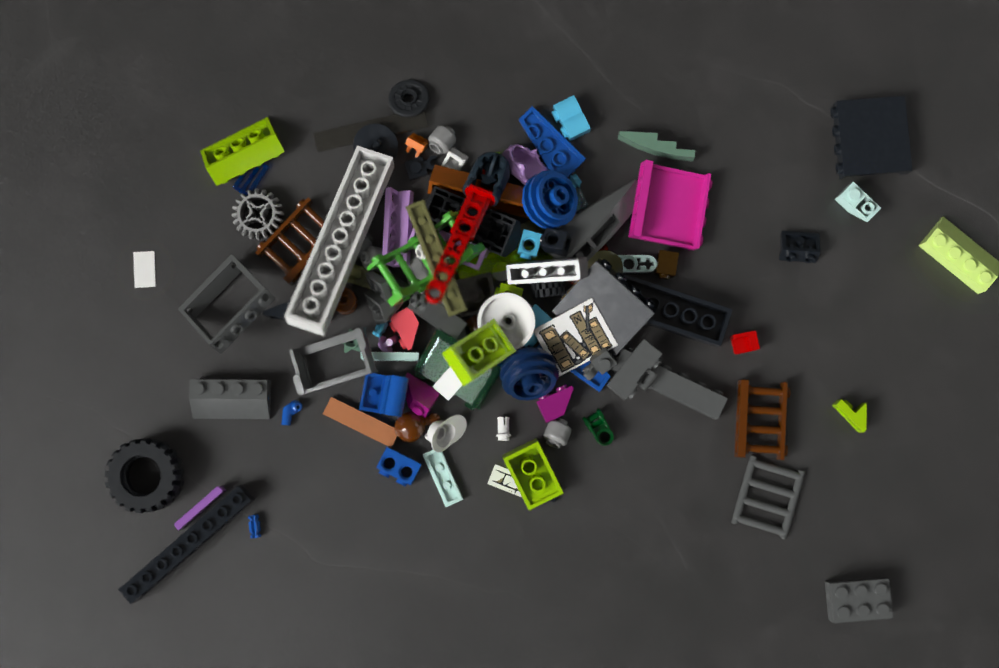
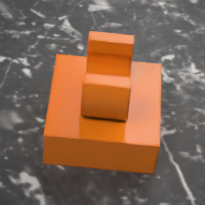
[405,133,429,158]

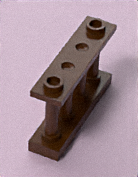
[255,197,325,286]
[734,380,790,460]

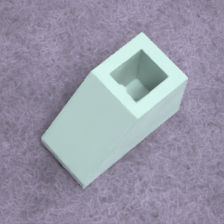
[835,182,881,222]

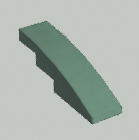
[618,131,695,161]

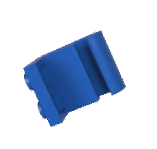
[359,373,409,417]

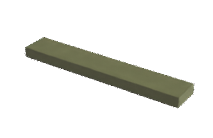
[405,200,467,317]

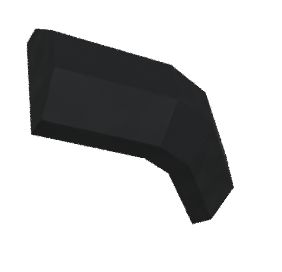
[426,186,522,257]

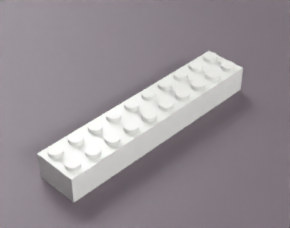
[285,146,394,336]

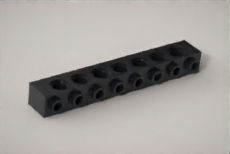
[118,485,255,605]

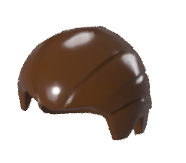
[395,411,440,442]

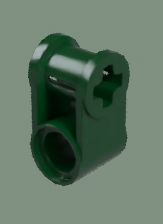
[582,408,614,446]

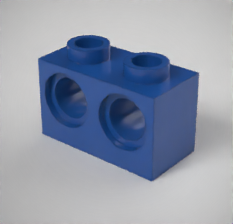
[376,447,422,487]

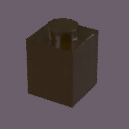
[654,250,679,280]

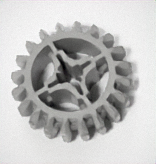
[232,188,284,240]

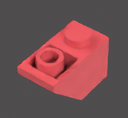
[389,307,420,352]

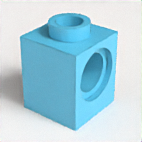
[517,229,542,260]

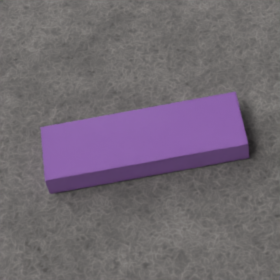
[174,486,227,530]

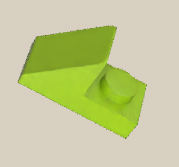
[832,399,867,433]

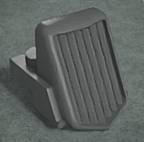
[364,270,409,325]

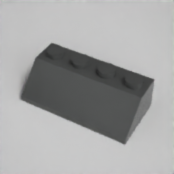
[189,379,271,419]

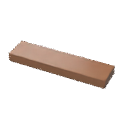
[323,397,398,448]

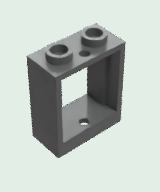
[407,292,467,339]

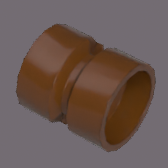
[335,288,358,315]

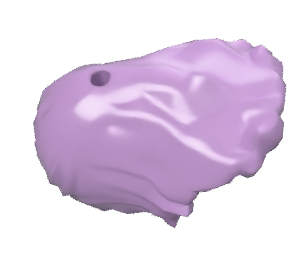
[502,144,548,185]

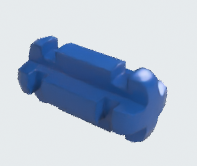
[248,514,261,539]

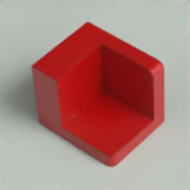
[730,330,760,355]

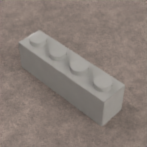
[506,257,589,284]

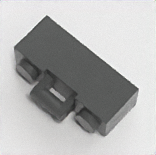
[606,339,662,400]

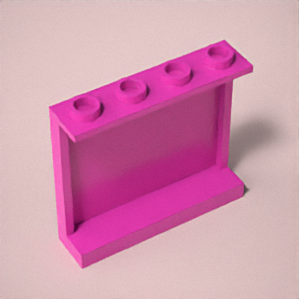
[628,160,712,250]

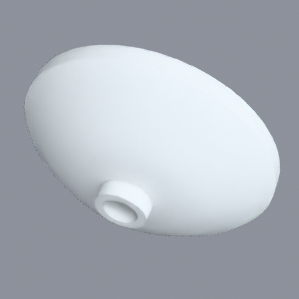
[477,293,536,350]

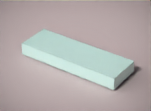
[361,352,420,361]
[422,450,463,507]

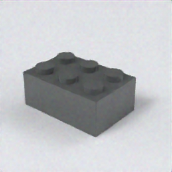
[825,577,893,623]

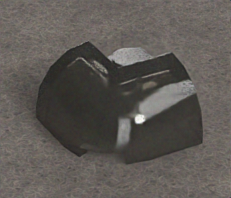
[456,272,495,318]

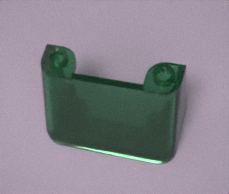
[413,329,501,411]

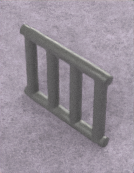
[731,455,805,540]

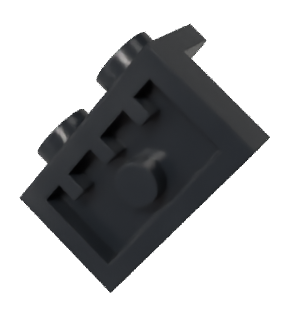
[779,231,821,263]

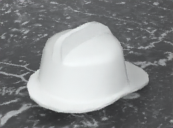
[425,415,467,453]

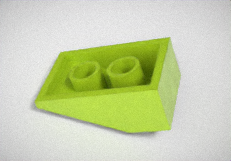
[442,319,516,386]
[502,438,563,510]

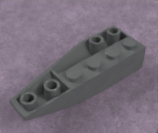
[548,179,637,261]

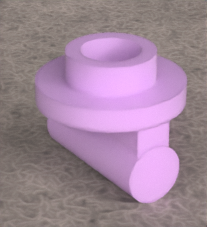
[378,335,399,352]

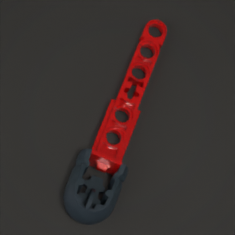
[426,152,511,304]

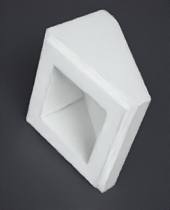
[441,148,469,171]

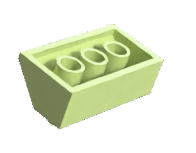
[918,217,999,294]

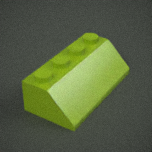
[200,117,285,186]

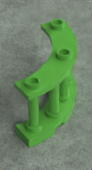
[367,210,486,307]

